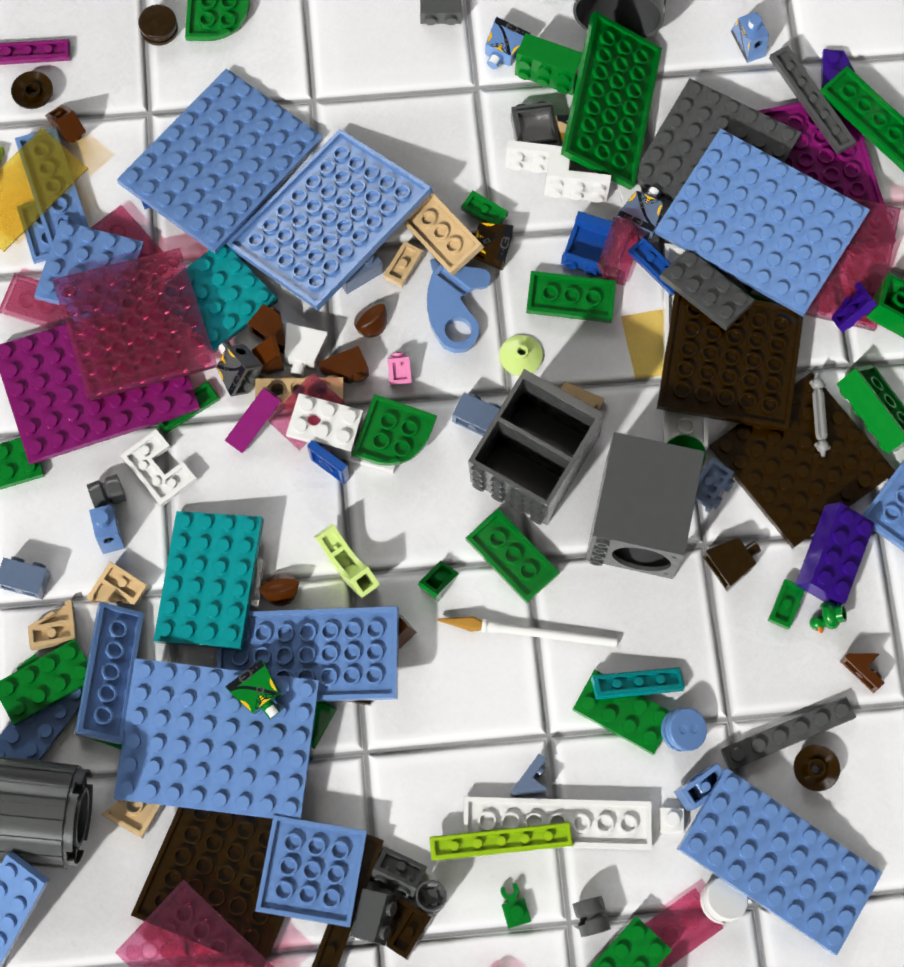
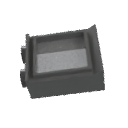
[511,101,561,146]

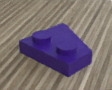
[831,282,877,333]

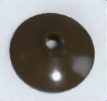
[11,71,53,109]
[793,745,840,792]

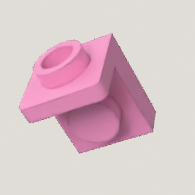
[387,352,412,385]

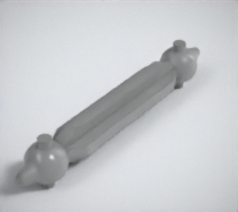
[809,373,831,457]

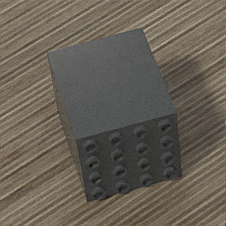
[468,369,604,525]

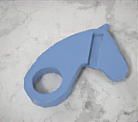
[427,259,491,353]

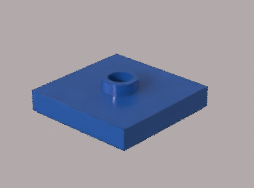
[307,440,350,484]

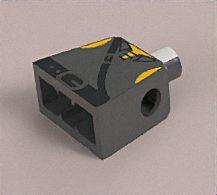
[217,341,263,397]

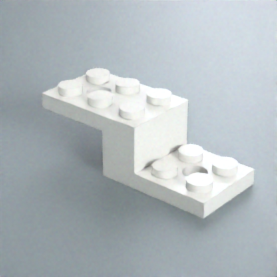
[505,140,611,203]
[286,393,396,473]

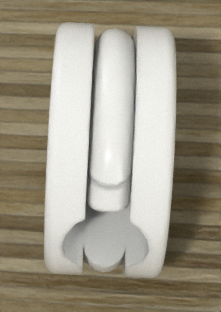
[700,877,748,924]

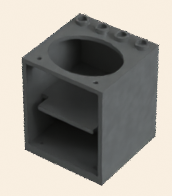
[585,432,705,579]

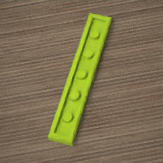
[429,822,573,861]

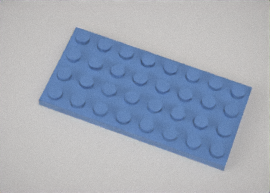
[217,606,399,702]
[677,768,882,955]

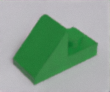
[418,561,459,601]

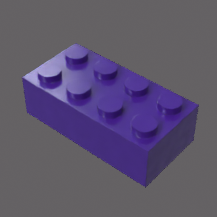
[795,502,875,604]

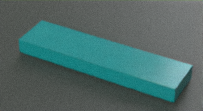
[591,667,685,700]

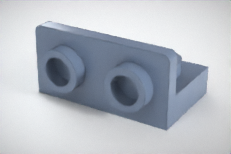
[695,458,735,513]

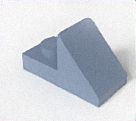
[510,754,548,797]

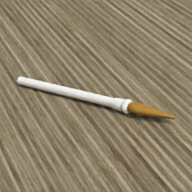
[437,616,617,647]

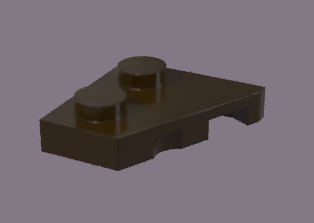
[386,893,433,960]

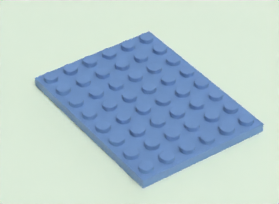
[117,68,323,254]
[654,128,870,317]
[226,129,433,311]
[114,658,320,820]

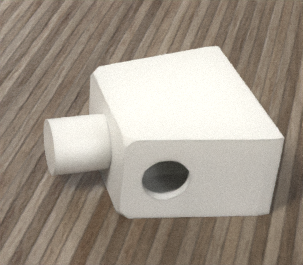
[284,323,329,378]

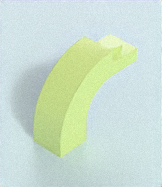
[314,524,380,598]

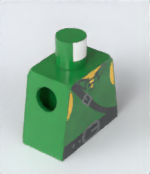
[225,659,281,720]

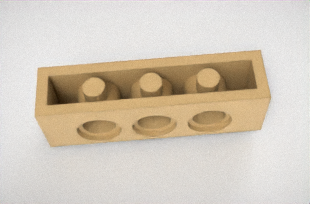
[255,375,344,411]

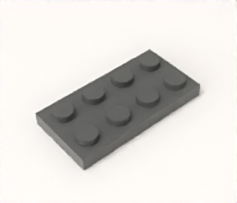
[660,249,755,331]

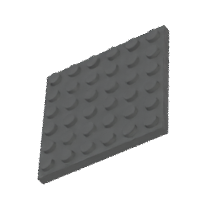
[636,78,801,201]

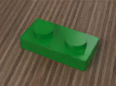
[461,190,508,224]
[767,579,805,630]

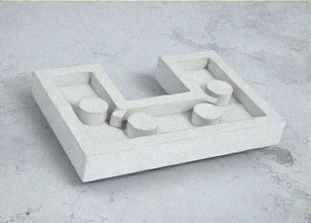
[121,429,197,507]

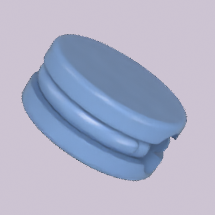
[661,708,707,752]

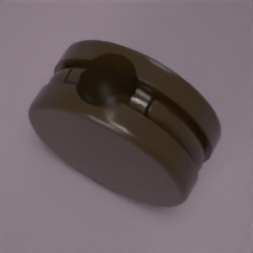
[138,4,178,46]

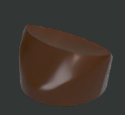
[354,303,387,338]
[259,573,299,606]

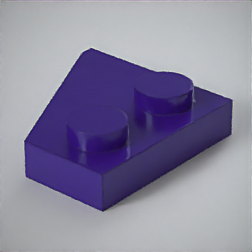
[821,49,855,88]

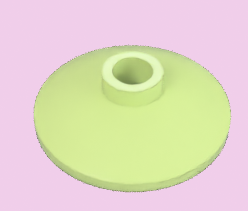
[500,335,543,376]

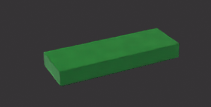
[157,381,220,435]

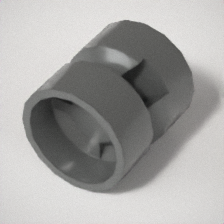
[87,474,126,508]
[416,880,446,914]
[572,896,611,937]

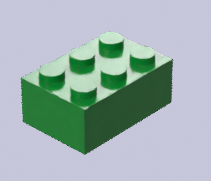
[515,33,582,95]

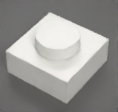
[659,808,684,833]

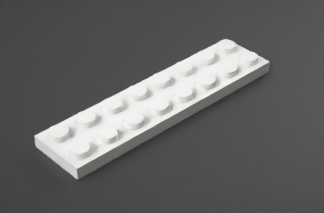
[463,797,652,850]

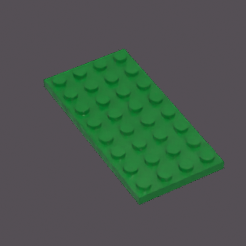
[561,11,662,190]

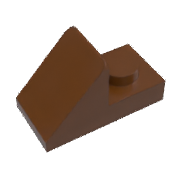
[840,653,885,693]

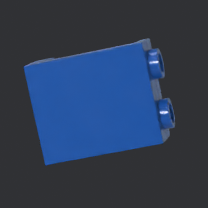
[561,211,619,277]

